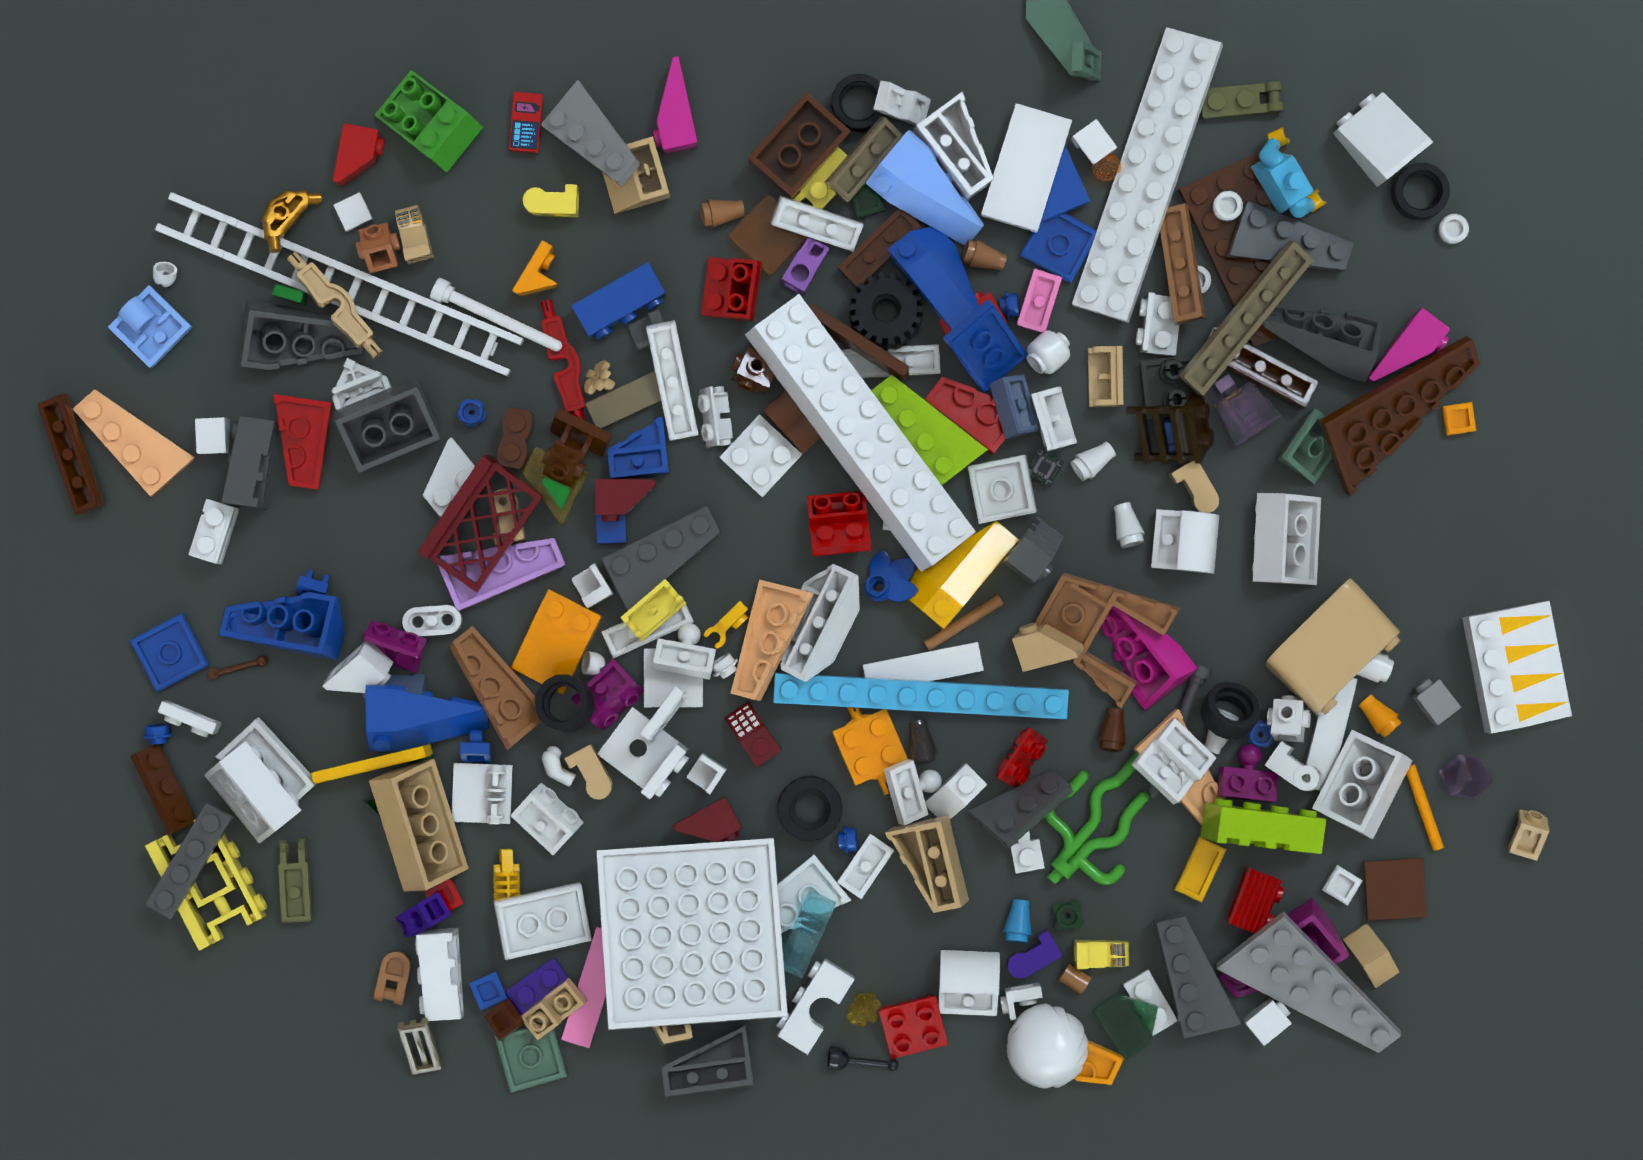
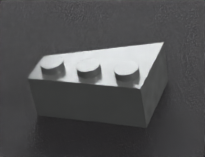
[221,416,279,510]
[1001,516,1064,584]

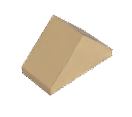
[1342,923,1400,988]

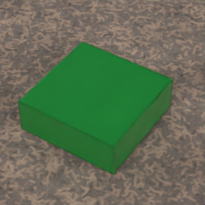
[272,284,308,306]

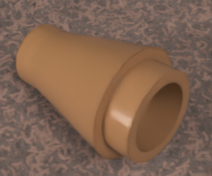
[700,199,745,228]
[961,239,1007,271]

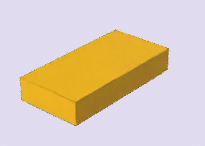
[1174,836,1227,903]

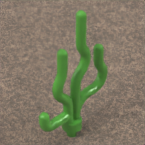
[1044,752,1149,885]

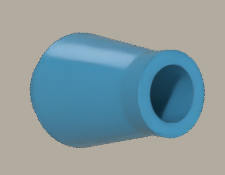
[1003,899,1032,943]

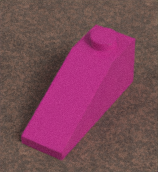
[653,56,699,154]
[1367,307,1450,383]

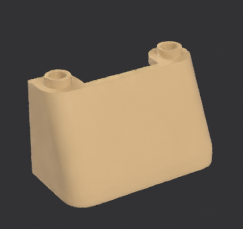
[1266,578,1401,716]

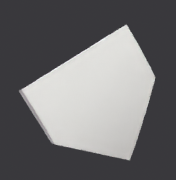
[331,358,391,410]

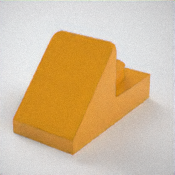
[512,240,559,296]

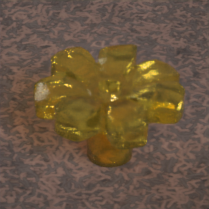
[846,991,881,1027]

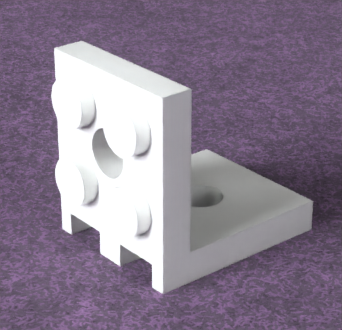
[597,707,689,799]

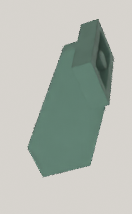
[1025,0,1102,81]

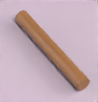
[923,594,1004,651]

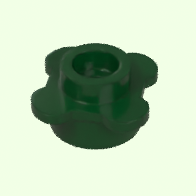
[1052,900,1083,931]

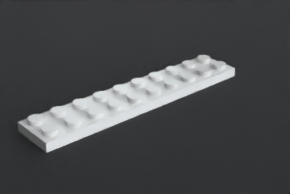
[1072,27,1223,323]

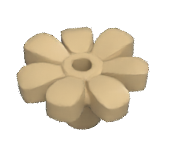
[584,360,615,395]

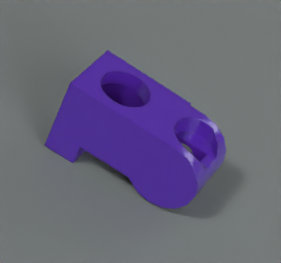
[395,891,451,938]
[1007,928,1063,979]

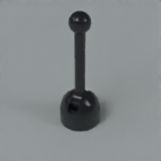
[827,1046,899,1071]

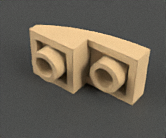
[521,978,587,1040]

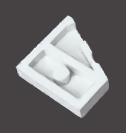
[423,437,475,517]

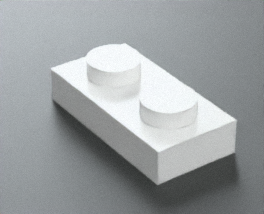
[158,701,222,737]
[837,833,894,899]
[1122,969,1178,1035]

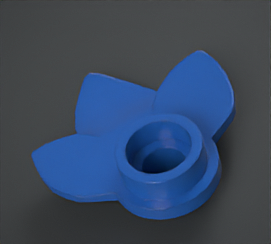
[864,550,918,603]

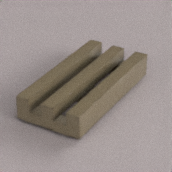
[398,1018,442,1075]

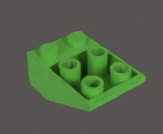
[375,70,483,173]

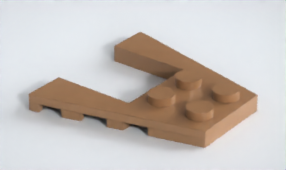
[1035,573,1180,709]

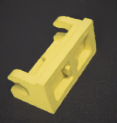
[620,579,687,642]

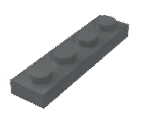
[145,802,234,920]

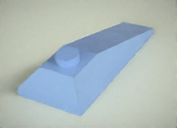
[866,130,984,246]

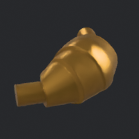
[261,190,322,253]

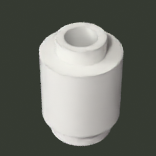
[1357,652,1394,683]

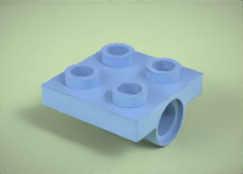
[108,285,193,369]

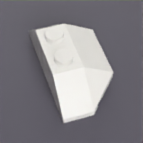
[780,564,860,682]

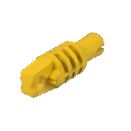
[493,849,520,901]

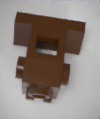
[541,408,612,487]

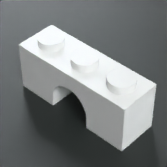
[776,958,855,1055]

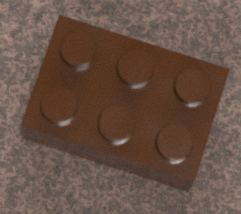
[748,92,851,199]

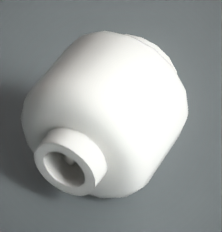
[1026,330,1070,374]

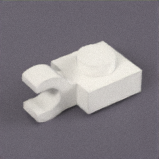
[1010,831,1045,874]

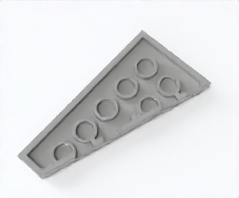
[1216,911,1401,1053]

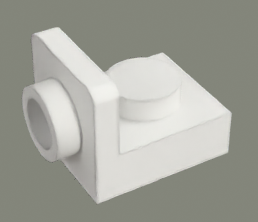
[1000,982,1043,1021]

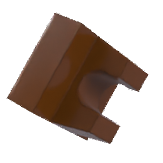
[484,999,525,1041]

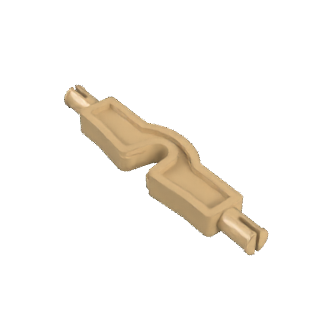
[287,251,383,359]

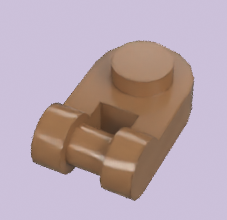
[374,951,412,1006]

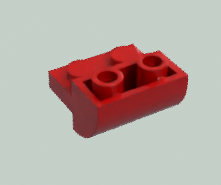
[701,257,762,322]
[807,491,872,556]

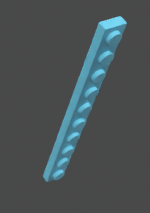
[773,672,1069,719]

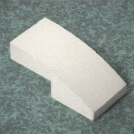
[874,81,931,126]

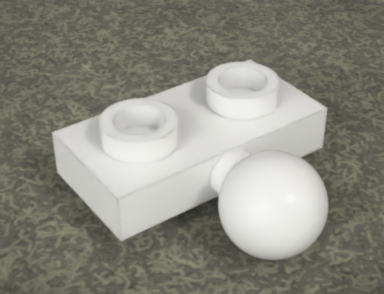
[652,623,716,680]
[884,759,942,826]

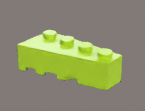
[871,375,988,485]
[1200,798,1326,854]

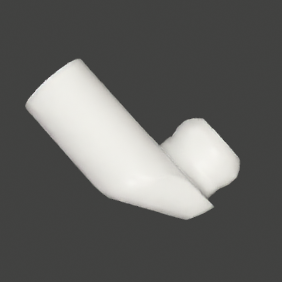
[542,746,576,787]

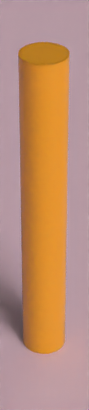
[1406,764,1444,851]

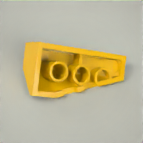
[909,521,1019,629]

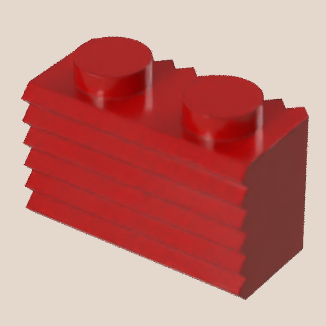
[1225,866,1284,933]

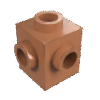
[356,222,401,273]

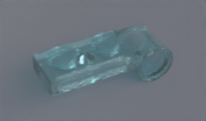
[783,890,836,978]

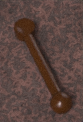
[208,655,268,680]

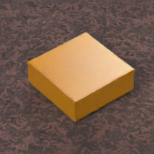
[1441,402,1477,436]

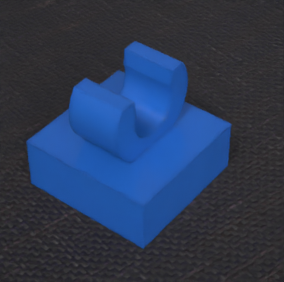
[296,569,329,596]
[460,730,492,763]

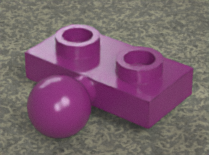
[1217,744,1278,803]

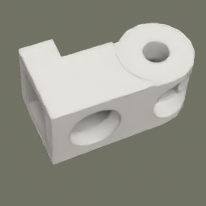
[1265,741,1322,791]

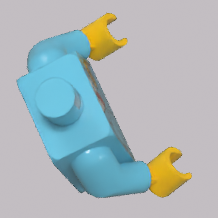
[1251,127,1326,218]

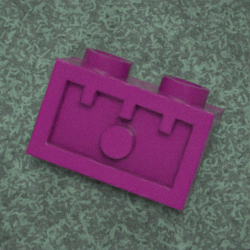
[363,620,427,673]
[571,658,644,730]

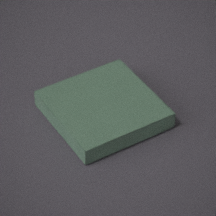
[495,1026,568,1093]

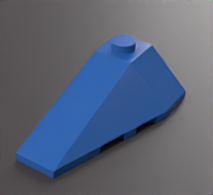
[888,227,979,330]
[219,592,345,661]
[365,685,489,752]

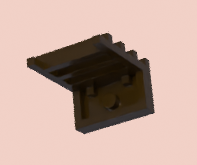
[1126,392,1214,464]

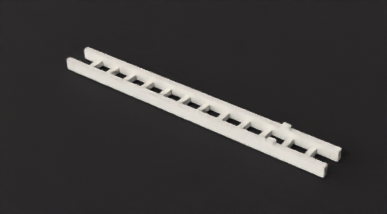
[155,192,524,377]

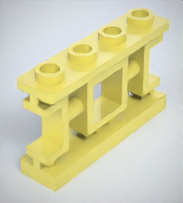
[145,820,267,951]

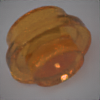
[1092,153,1121,181]

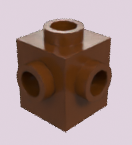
[731,347,774,394]

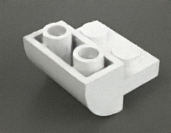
[1151,509,1219,574]
[938,950,1000,1016]

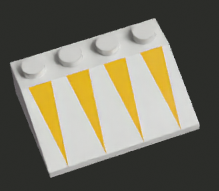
[1462,601,1572,734]

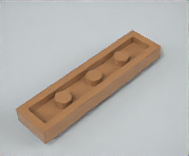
[1160,203,1206,325]

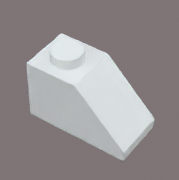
[322,641,393,693]
[925,763,987,819]

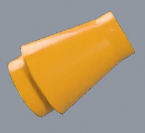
[1359,694,1402,738]

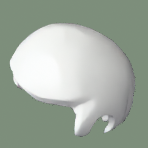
[1007,1003,1088,1089]

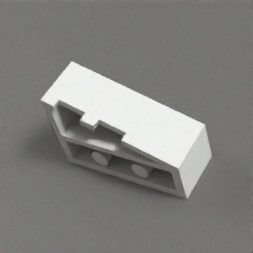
[912,92,994,201]

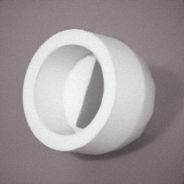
[153,262,177,287]
[581,651,605,676]

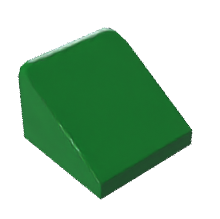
[541,477,572,510]

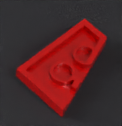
[924,377,1005,455]
[273,394,333,490]

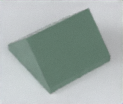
[1276,408,1332,484]

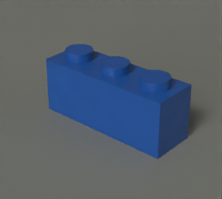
[571,262,667,340]

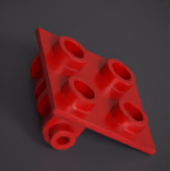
[996,727,1048,788]
[879,994,948,1059]

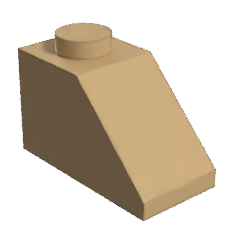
[1012,623,1084,672]

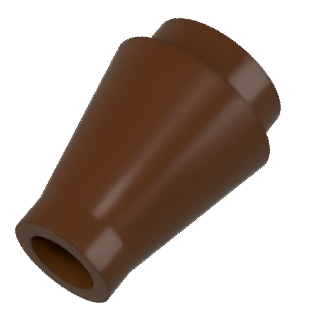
[1097,708,1126,752]

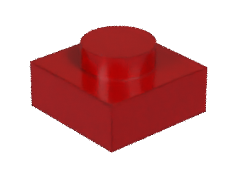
[424,878,465,911]

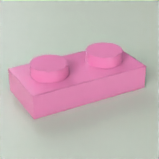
[1016,269,1062,333]

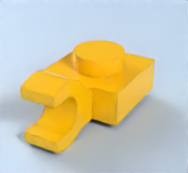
[704,601,749,649]

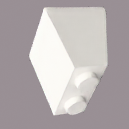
[1333,92,1433,187]

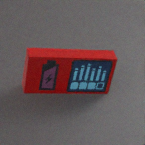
[509,92,544,154]

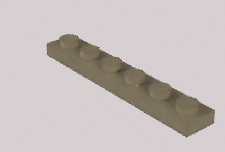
[1179,240,1314,396]

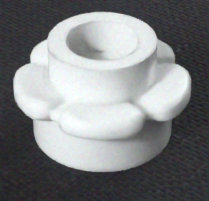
[712,653,738,679]

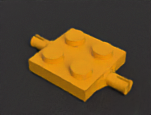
[831,707,908,795]

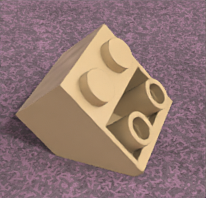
[602,136,671,214]

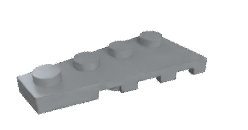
[541,80,641,187]

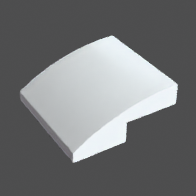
[1131,718,1216,804]

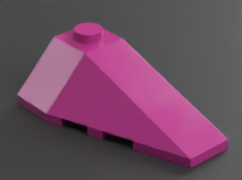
[1101,585,1198,711]

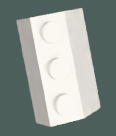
[1252,493,1321,585]
[1312,730,1413,839]
[204,741,302,844]

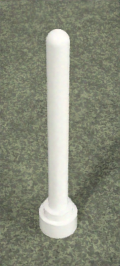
[430,278,562,352]

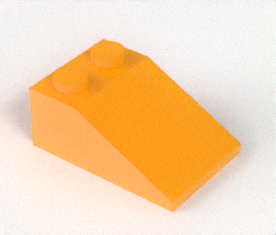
[511,589,604,695]

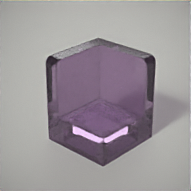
[1439,754,1493,799]

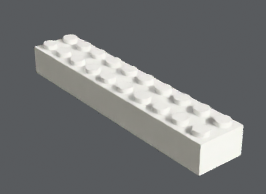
[745,294,976,571]

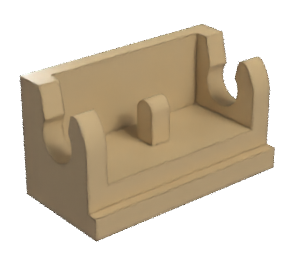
[1088,346,1124,407]

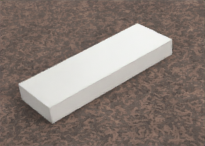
[770,195,864,252]
[602,595,694,658]

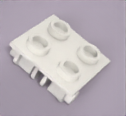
[452,763,513,824]

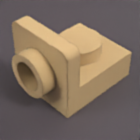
[1508,809,1550,861]

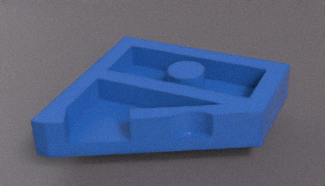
[607,417,669,479]

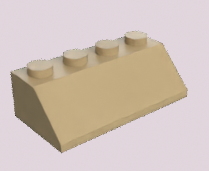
[369,758,469,892]

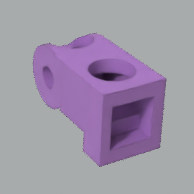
[781,237,830,297]

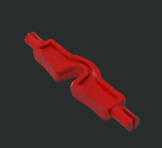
[540,299,586,420]

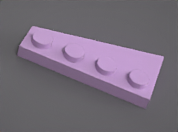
[438,538,567,611]

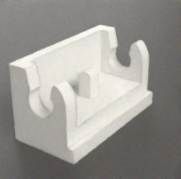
[1030,387,1077,452]

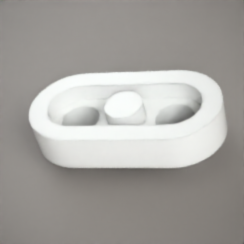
[402,605,462,637]

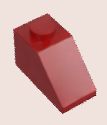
[333,123,385,186]

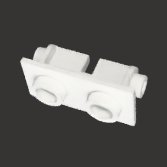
[698,386,733,448]

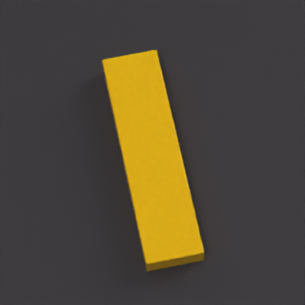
[311,744,433,784]

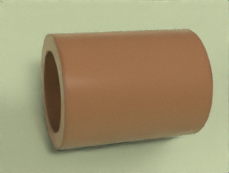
[1058,963,1091,995]

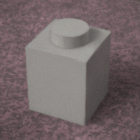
[1411,678,1461,725]

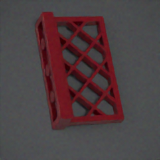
[417,454,544,593]

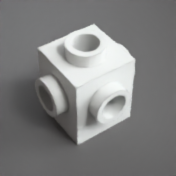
[1267,695,1311,742]

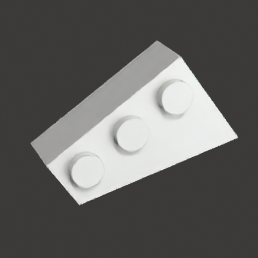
[415,928,464,1021]

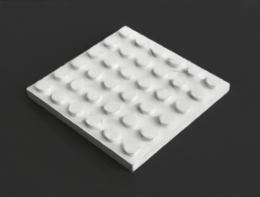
[596,838,788,1030]

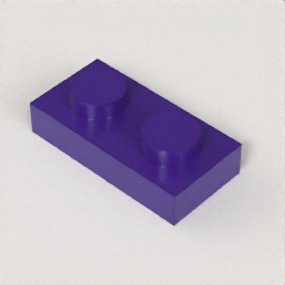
[506,957,569,1015]

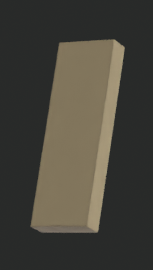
[825,116,903,203]
[585,371,661,429]

